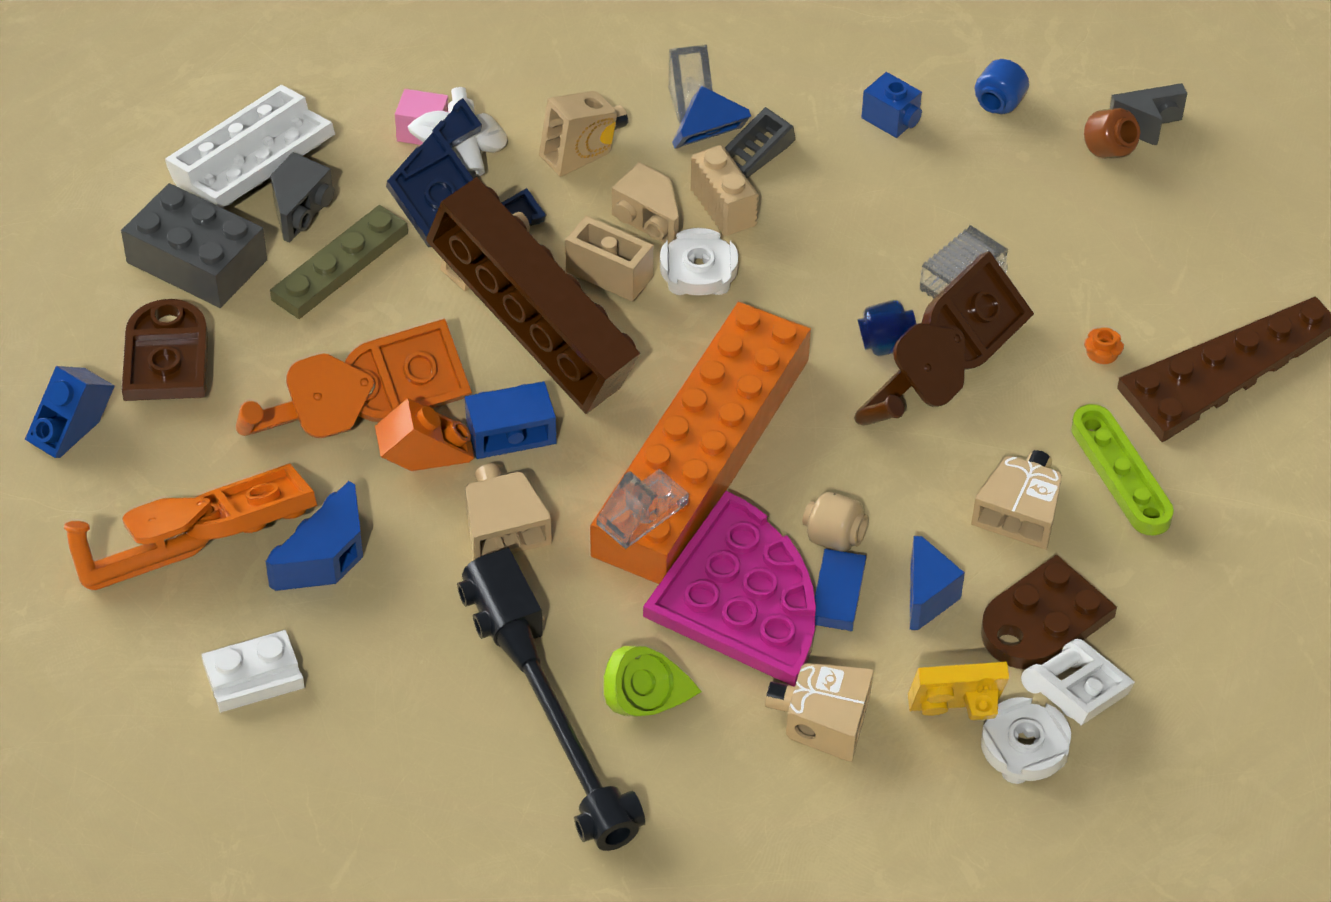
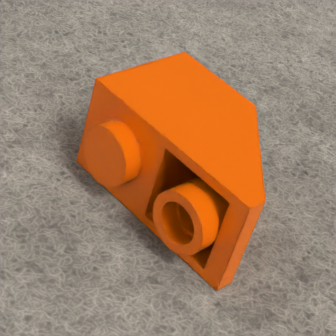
[375,398,474,471]

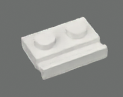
[201,630,305,713]

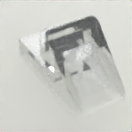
[597,469,689,549]

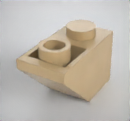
[612,162,679,244]

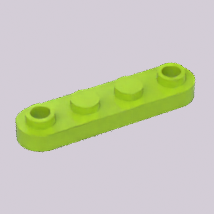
[1071,404,1174,536]

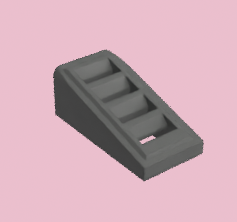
[725,107,796,178]

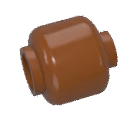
[1084,108,1140,158]

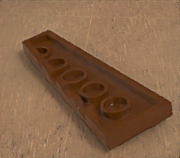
[1117,296,1331,442]

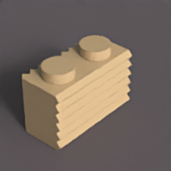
[690,145,759,236]

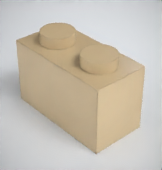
[565,216,653,302]

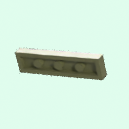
[270,205,408,319]

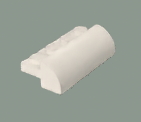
[165,85,335,208]

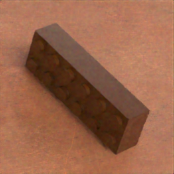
[426,177,640,414]

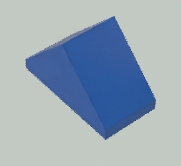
[672,86,751,149]
[910,536,965,630]

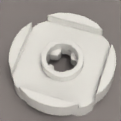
[660,228,738,295]
[981,697,1071,784]

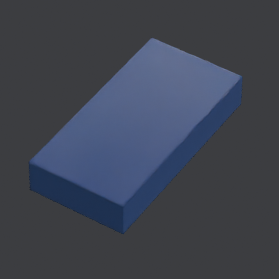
[815,549,866,631]

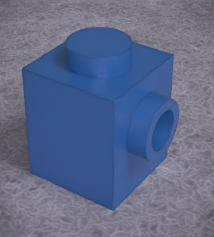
[861,71,922,138]

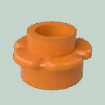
[1084,328,1124,364]

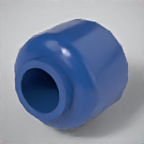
[974,59,1029,114]

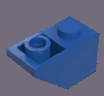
[25,366,115,458]

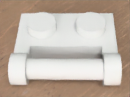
[1021,639,1135,726]

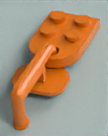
[236,318,472,438]
[64,463,317,590]

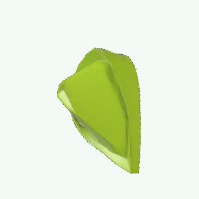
[604,646,702,716]

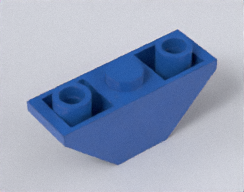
[265,481,363,591]

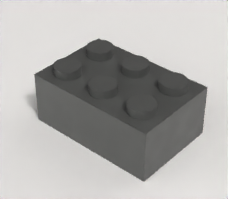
[121,183,267,308]

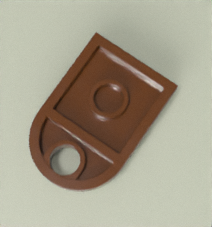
[122,299,208,401]
[981,555,1117,669]

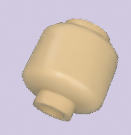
[802,492,868,552]

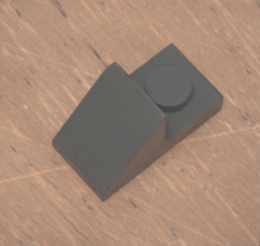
[1110,83,1187,145]

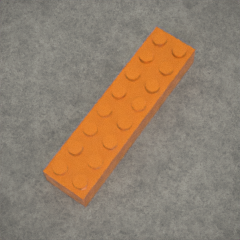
[590,301,811,584]

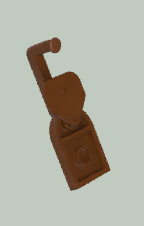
[854,251,1034,426]

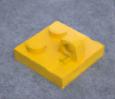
[908,662,1009,720]

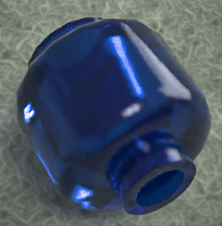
[857,300,916,356]

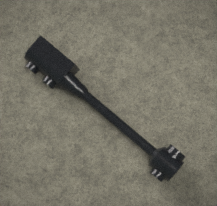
[457,547,645,851]

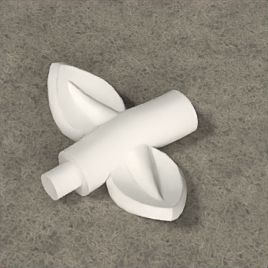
[408,87,507,178]

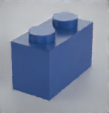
[465,381,557,459]

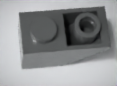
[271,152,334,243]

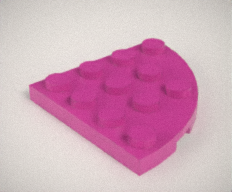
[643,491,816,687]

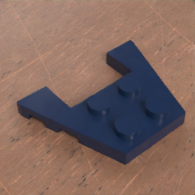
[386,98,546,248]

